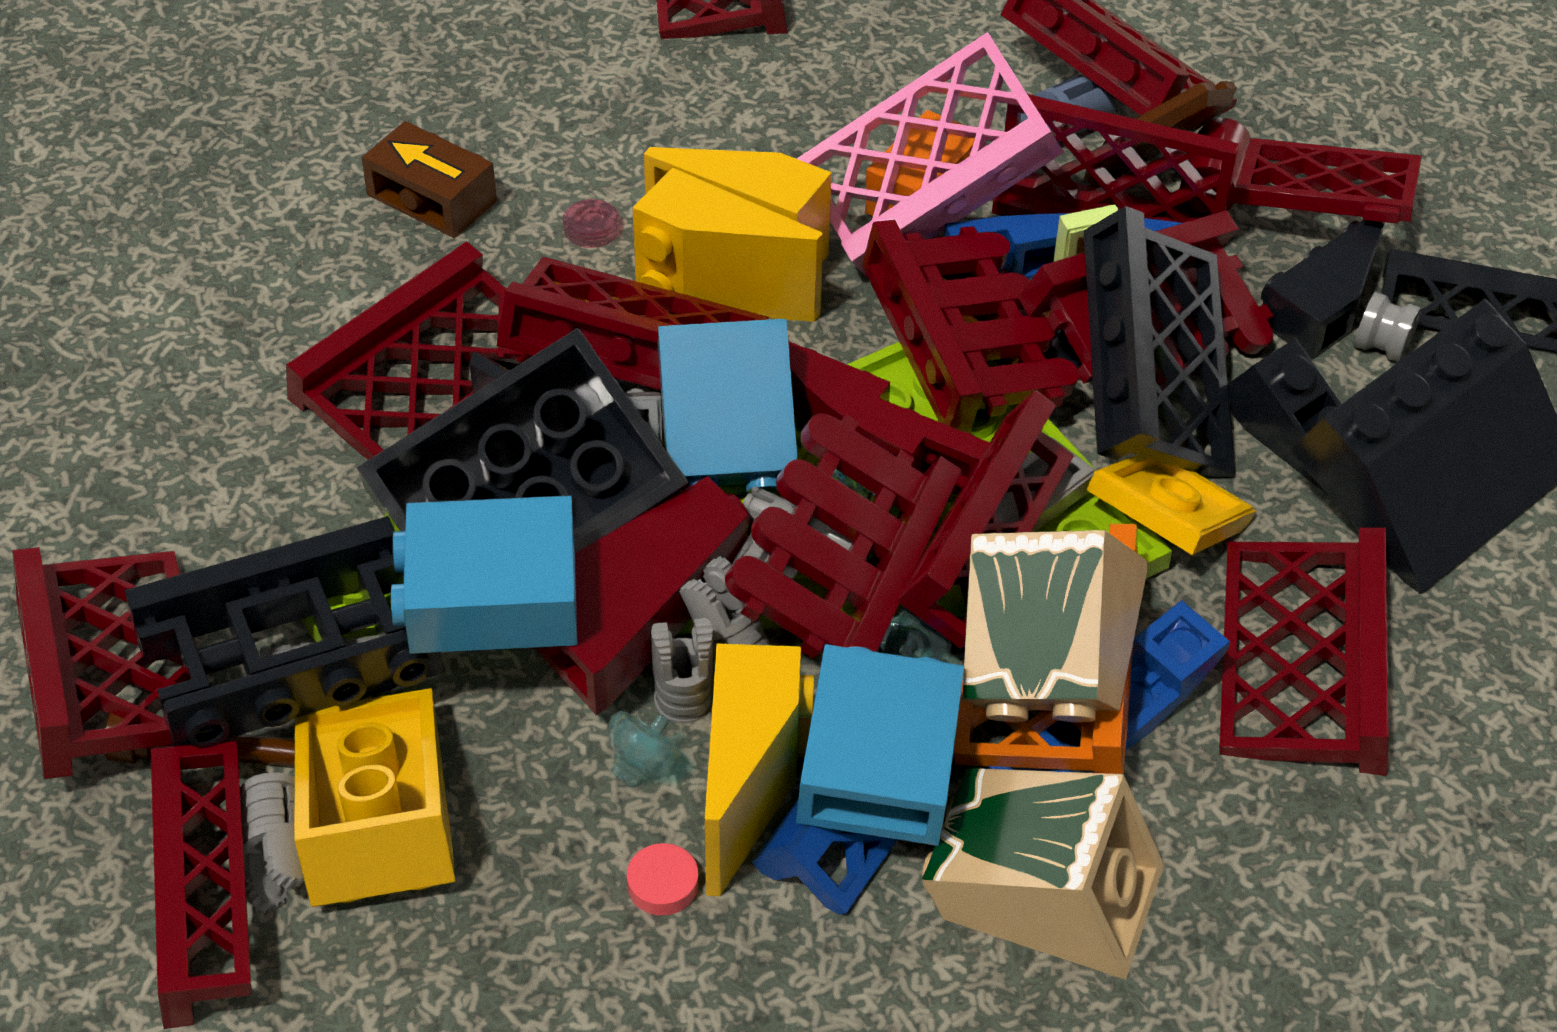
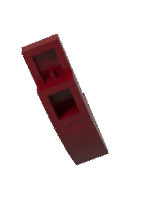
[788,341,990,495]

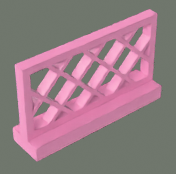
[797,32,1064,277]

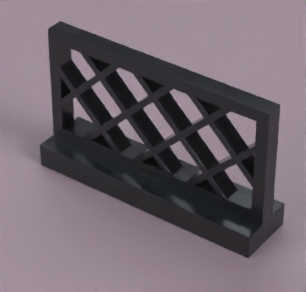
[1084,206,1235,478]

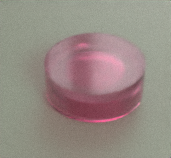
[563,199,620,248]

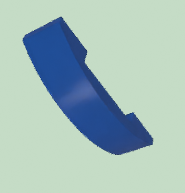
[984,600,1230,773]

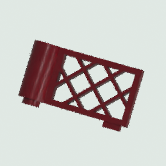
[1179,118,1422,224]

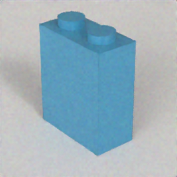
[658,319,797,493]
[391,496,577,654]
[796,644,964,846]

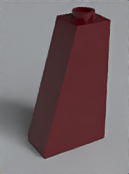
[534,476,750,716]

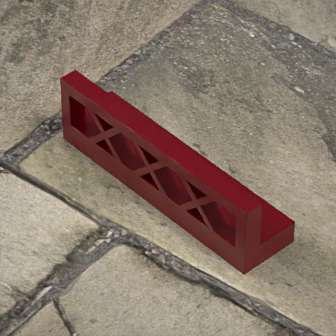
[896,389,1074,649]
[151,741,252,1029]

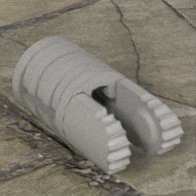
[679,556,772,664]
[651,618,714,723]
[240,772,304,913]

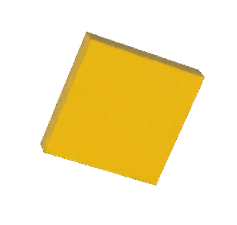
[1087,455,1256,555]

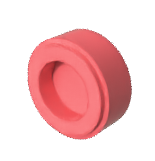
[627,843,699,915]

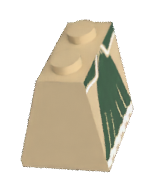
[962,530,1147,722]
[922,768,1164,980]

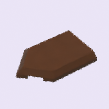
[1084,81,1237,188]

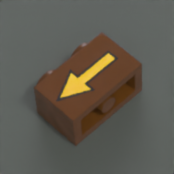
[361,121,497,239]

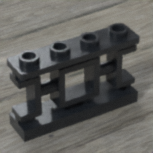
[124,516,443,748]

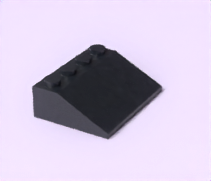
[1291,299,1557,594]
[357,328,689,553]

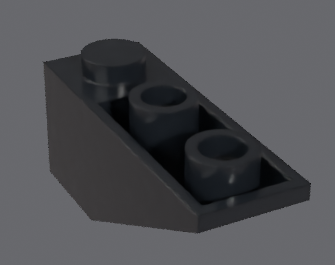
[1261,220,1385,360]
[1227,338,1342,497]

